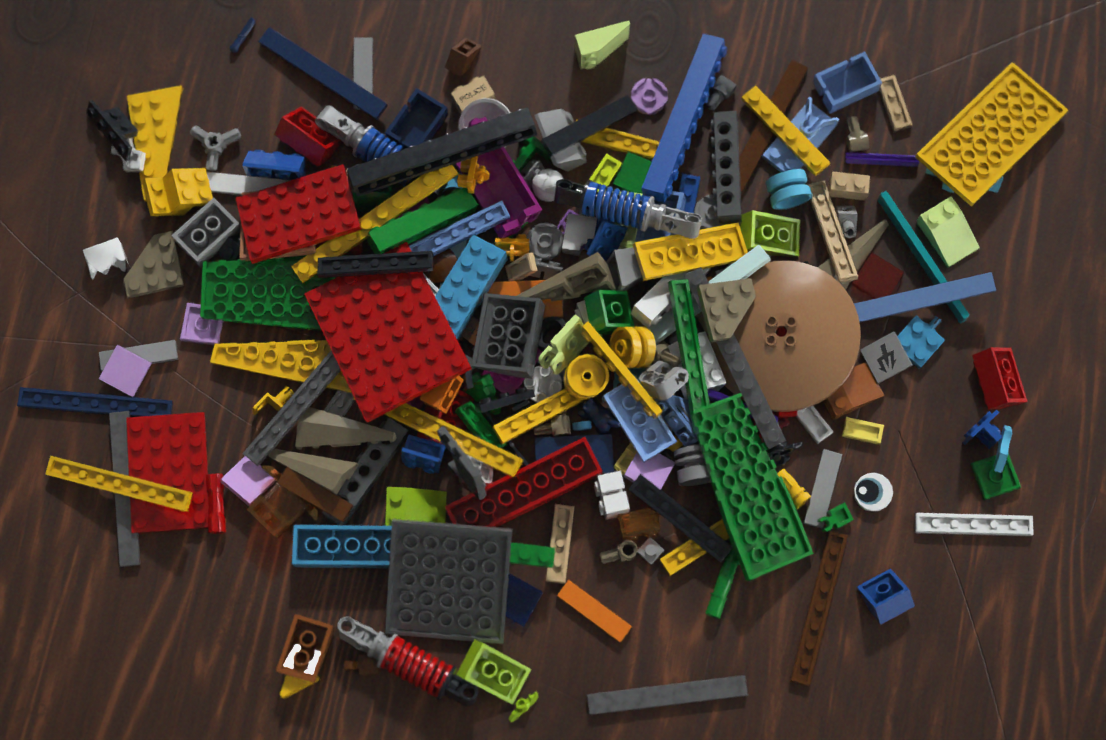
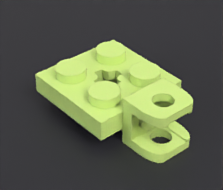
[538,315,589,375]

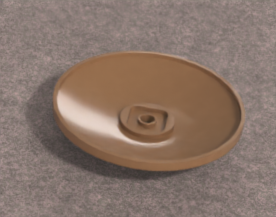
[706,261,861,412]

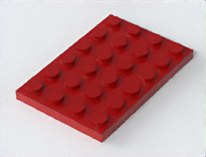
[236,164,362,264]
[126,412,209,534]

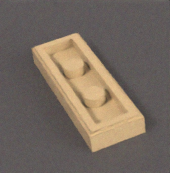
[879,75,912,132]

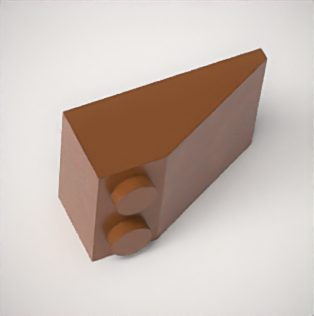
[823,362,885,420]
[276,614,335,683]

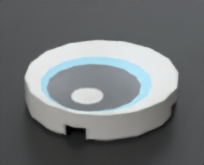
[854,473,893,512]

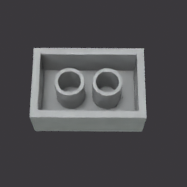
[171,198,241,268]

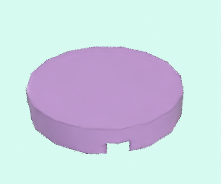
[631,78,668,115]

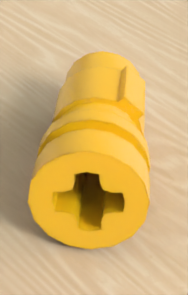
[777,469,811,509]

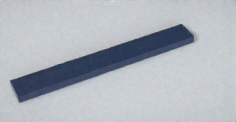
[258,27,388,120]
[17,387,173,417]

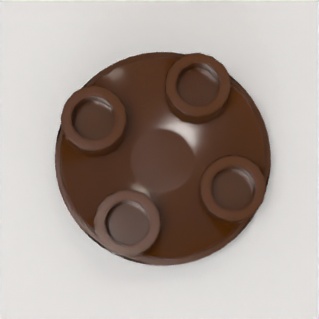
[423,249,458,284]

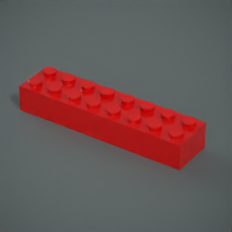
[444,437,603,528]

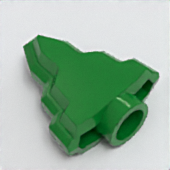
[463,371,502,416]

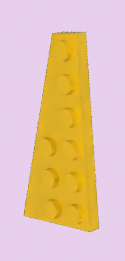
[127,85,183,202]

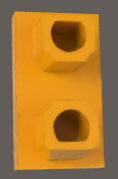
[457,156,490,194]
[495,234,529,261]

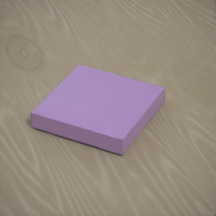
[180,303,223,345]
[99,345,152,397]
[623,452,675,489]
[220,456,276,506]

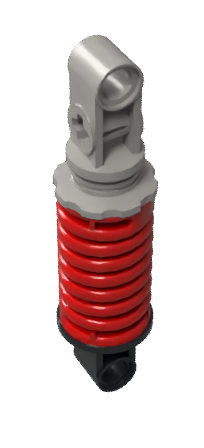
[337,617,478,707]

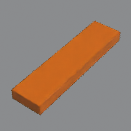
[557,580,632,643]

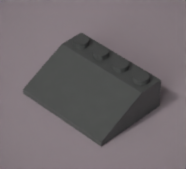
[471,293,545,379]

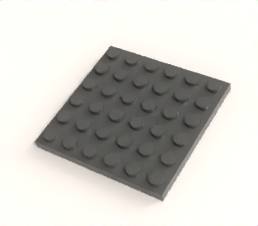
[385,519,512,644]

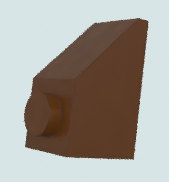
[444,37,481,76]

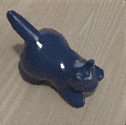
[578,398,621,435]

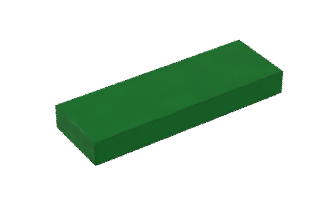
[455,401,506,449]

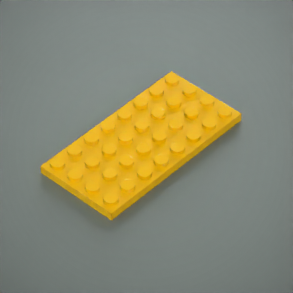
[915,62,1068,207]

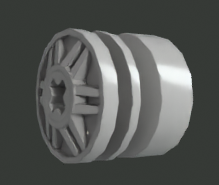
[674,444,711,486]

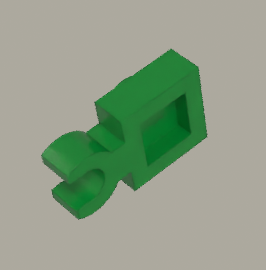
[817,502,854,532]

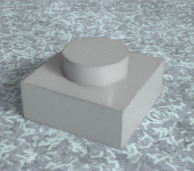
[637,537,664,565]

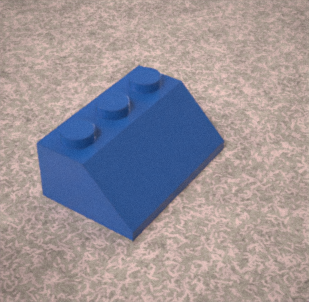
[242,150,306,180]

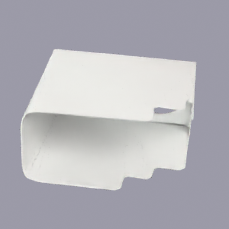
[562,214,597,256]

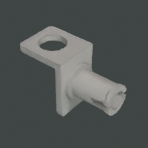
[836,206,857,238]

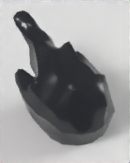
[766,441,803,466]

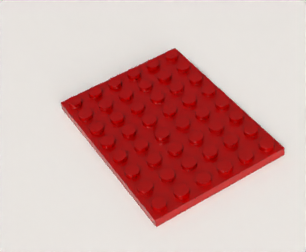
[304,242,472,423]

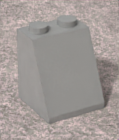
[606,247,643,291]

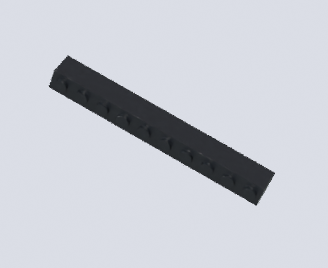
[348,107,537,197]

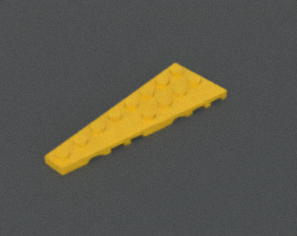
[210,340,352,393]

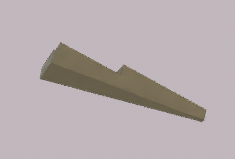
[817,219,889,290]
[517,252,616,301]
[295,407,397,450]
[267,449,359,495]

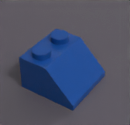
[857,568,915,624]

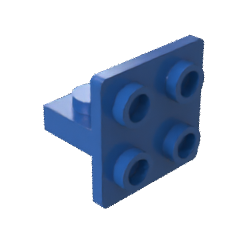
[583,218,628,260]
[962,410,1003,449]
[401,435,446,474]

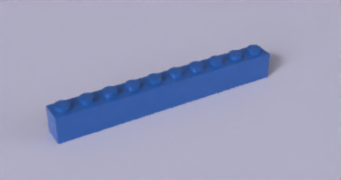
[642,34,727,203]

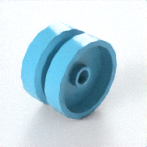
[765,169,812,210]

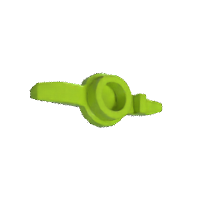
[509,692,538,723]

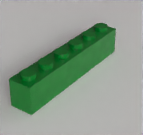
[366,188,478,254]

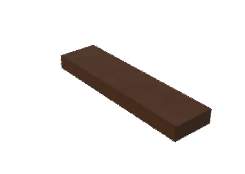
[277,467,354,523]

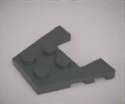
[437,426,487,500]

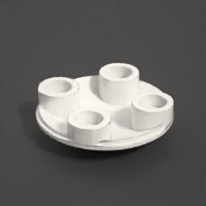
[524,366,562,403]

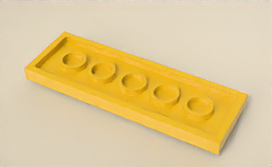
[633,223,748,281]

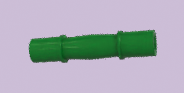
[705,541,740,619]

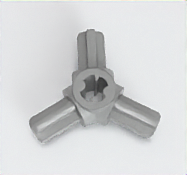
[190,126,241,171]

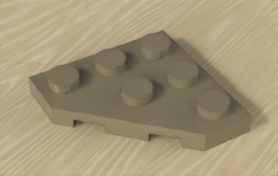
[124,231,184,298]
[696,278,756,342]

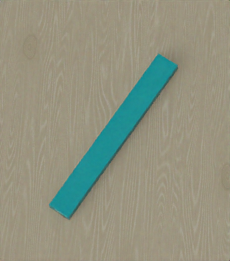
[877,191,970,324]

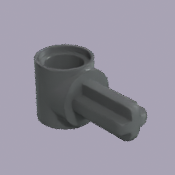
[706,75,737,111]

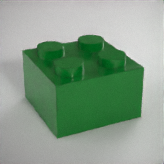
[584,290,634,334]

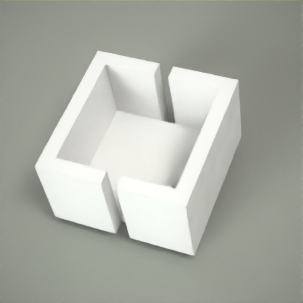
[594,471,630,520]

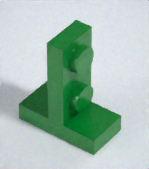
[513,136,551,173]

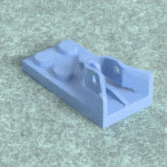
[762,97,839,172]
[602,376,677,463]

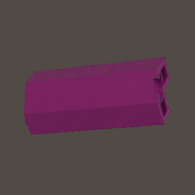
[455,117,542,238]

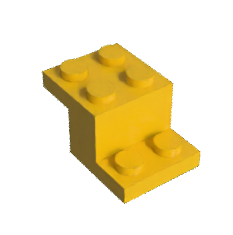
[142,168,213,216]

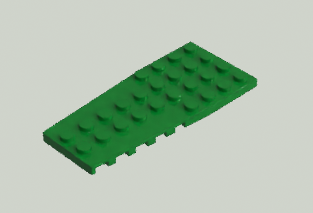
[200,255,354,331]
[690,393,814,581]

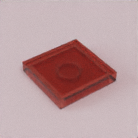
[851,253,904,299]

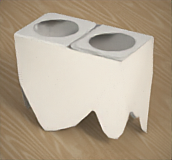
[83,238,130,280]

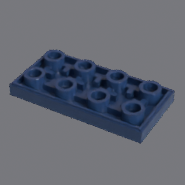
[535,434,614,474]

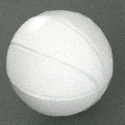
[532,169,563,202]

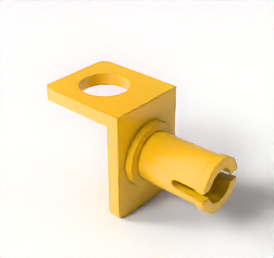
[252,386,294,415]

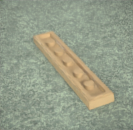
[806,181,858,283]

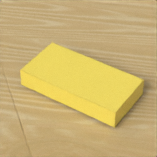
[842,417,884,445]

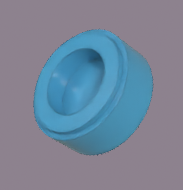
[572,421,592,431]

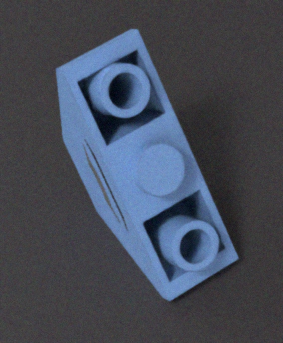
[654,395,698,447]

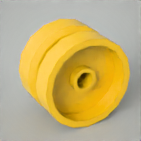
[609,326,656,369]
[563,354,609,400]

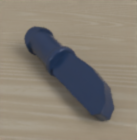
[230,17,255,53]

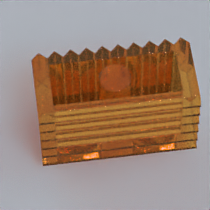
[617,507,661,541]

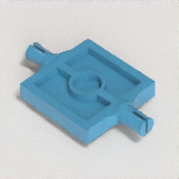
[897,315,945,369]

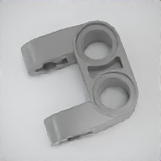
[639,361,689,400]

